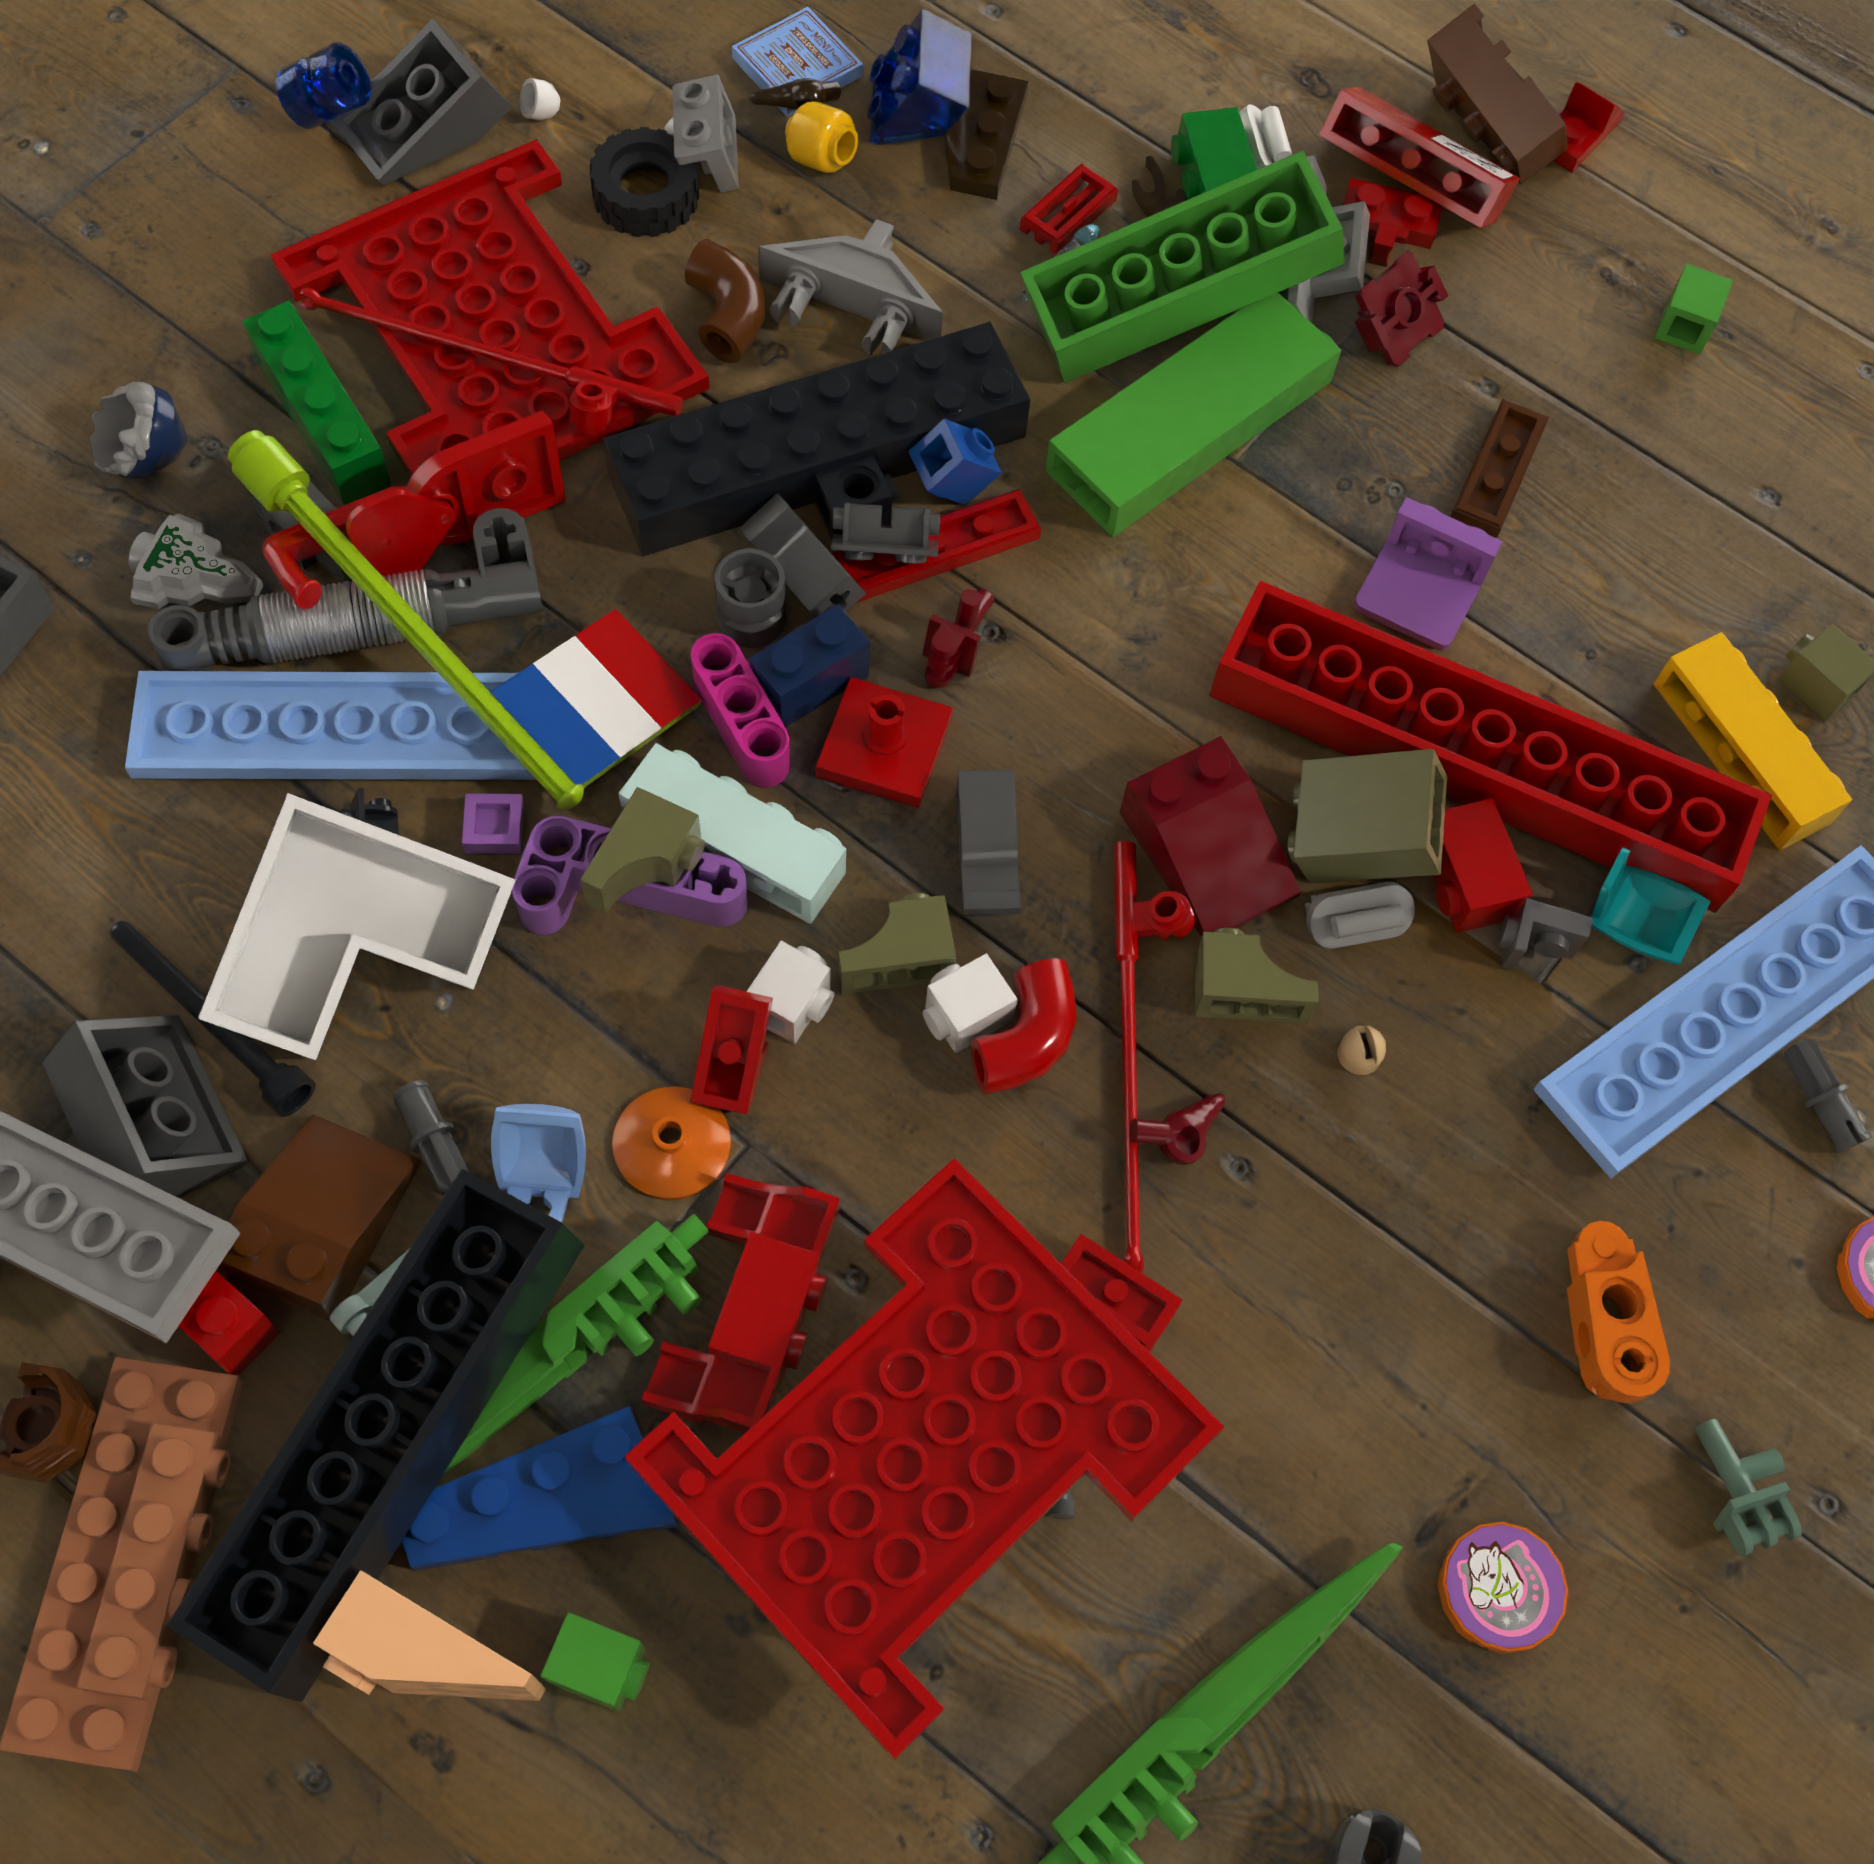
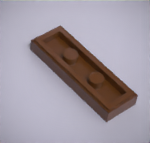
[1450,399,1549,538]

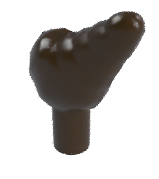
[749,78,841,109]

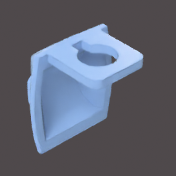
[491,1104,586,1222]

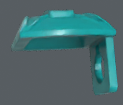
[1591,847,1711,965]

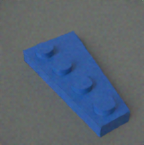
[402,1406,677,1571]

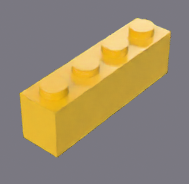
[1653,632,1853,851]

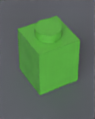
[1654,263,1733,354]
[541,1612,650,1712]

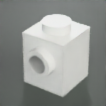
[747,941,834,1045]
[923,953,1018,1053]

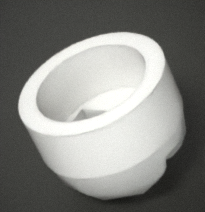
[520,78,561,120]

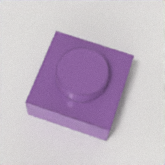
[462,794,525,854]

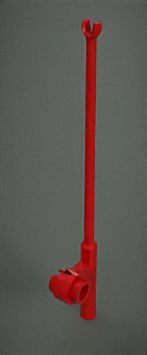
[300,288,683,435]
[1114,841,1195,1273]

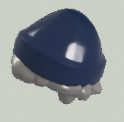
[90,382,187,479]

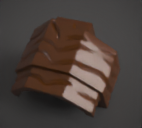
[0,1362,98,1483]

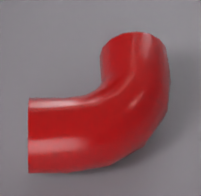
[971,958,1077,1095]

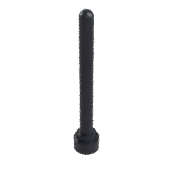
[110,921,316,1117]

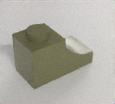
[580,787,705,914]
[838,893,956,995]
[1195,928,1319,1024]

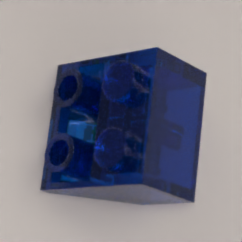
[867,9,971,145]

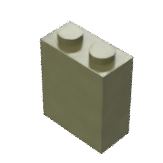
[1288,749,1447,883]

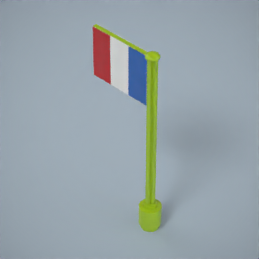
[227,430,702,810]

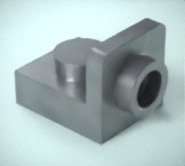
[1497,898,1593,970]

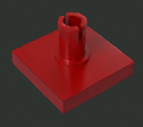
[816,677,953,808]

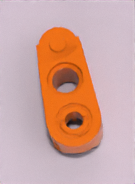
[1567,1221,1670,1404]

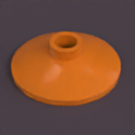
[612,1086,731,1200]

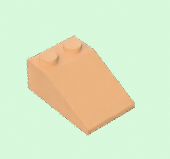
[313,1570,546,1701]

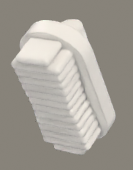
[1239,104,1292,170]

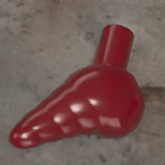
[1129,1093,1226,1165]

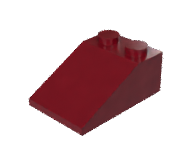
[1119,736,1301,937]

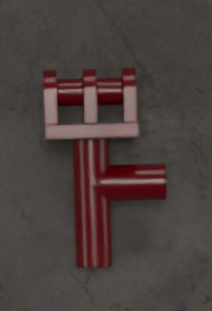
[922,589,994,688]

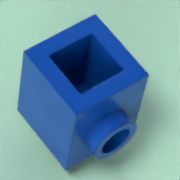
[908,419,1002,505]

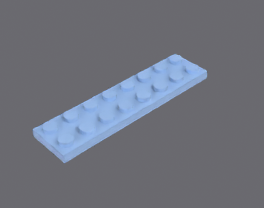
[125,671,537,780]
[1533,845,1874,1179]

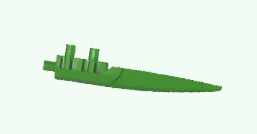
[442,1213,709,1476]
[1038,1542,1403,1864]

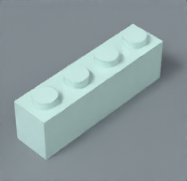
[618,743,846,925]

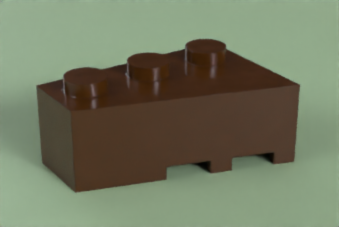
[1427,3,1568,184]

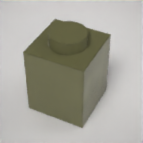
[1778,624,1874,722]

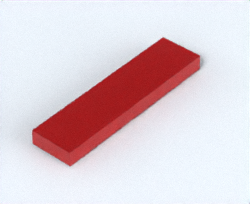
[831,489,1041,603]

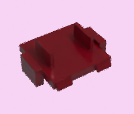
[1354,249,1448,367]

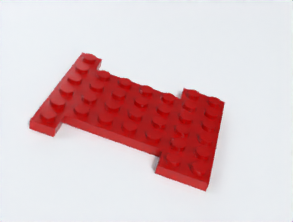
[270,139,710,478]
[624,1158,1224,1761]

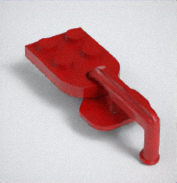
[262,410,566,610]

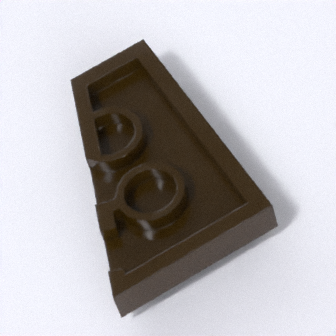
[936,62,1029,200]

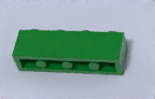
[1171,107,1257,201]
[242,300,392,506]

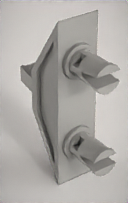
[758,219,943,356]

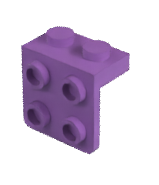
[1354,497,1503,650]

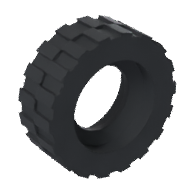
[589,127,699,237]

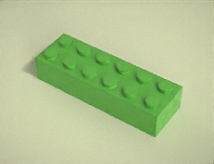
[1020,150,1345,383]

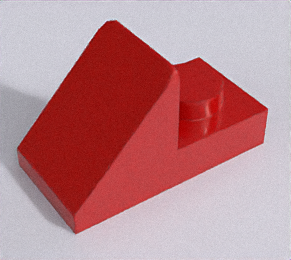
[1553,81,1625,173]
[690,985,773,1115]

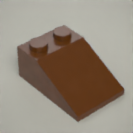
[218,1115,421,1321]

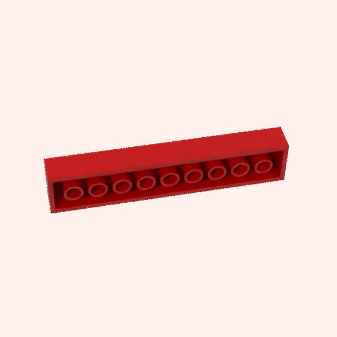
[1209,580,1772,913]

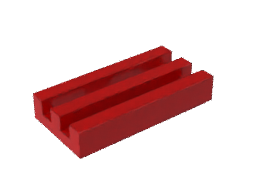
[1019,163,1118,255]

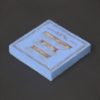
[732,7,863,117]

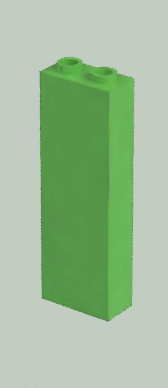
[1045,293,1341,537]

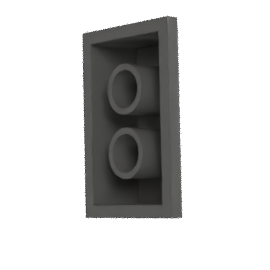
[42,1015,248,1198]

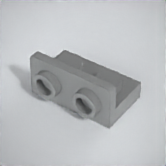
[672,74,739,193]

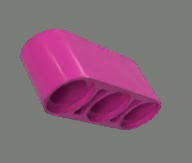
[690,633,790,788]

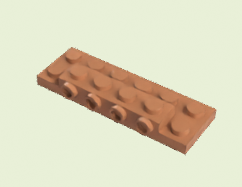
[0,1357,244,1773]

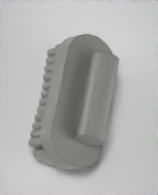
[1305,881,1415,949]

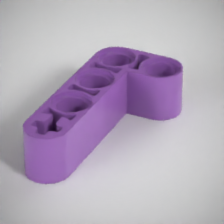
[512,816,748,935]

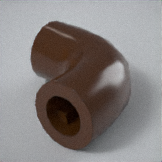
[685,238,765,363]

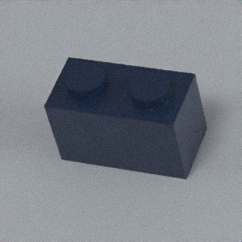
[749,604,870,728]

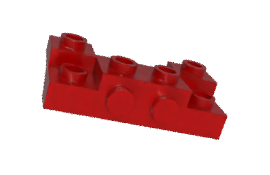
[641,1172,840,1433]

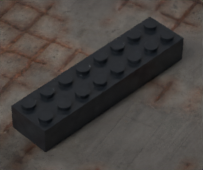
[603,321,1031,557]
[166,1169,585,1702]

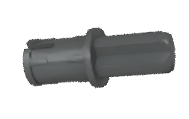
[1784,1039,1872,1154]
[393,1080,469,1195]

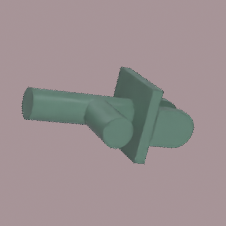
[1695,1419,1802,1556]

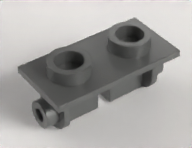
[831,503,940,563]

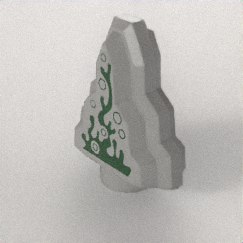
[128,513,263,609]

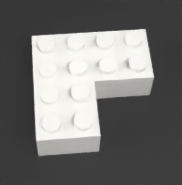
[198,793,516,1060]

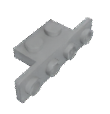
[1283,155,1370,323]

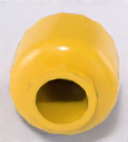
[785,102,858,173]

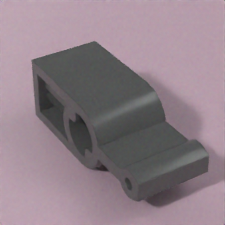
[739,493,866,617]
[956,770,1020,915]

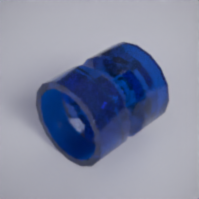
[276,42,372,129]

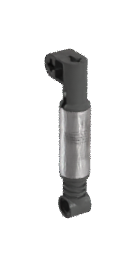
[148,508,543,671]

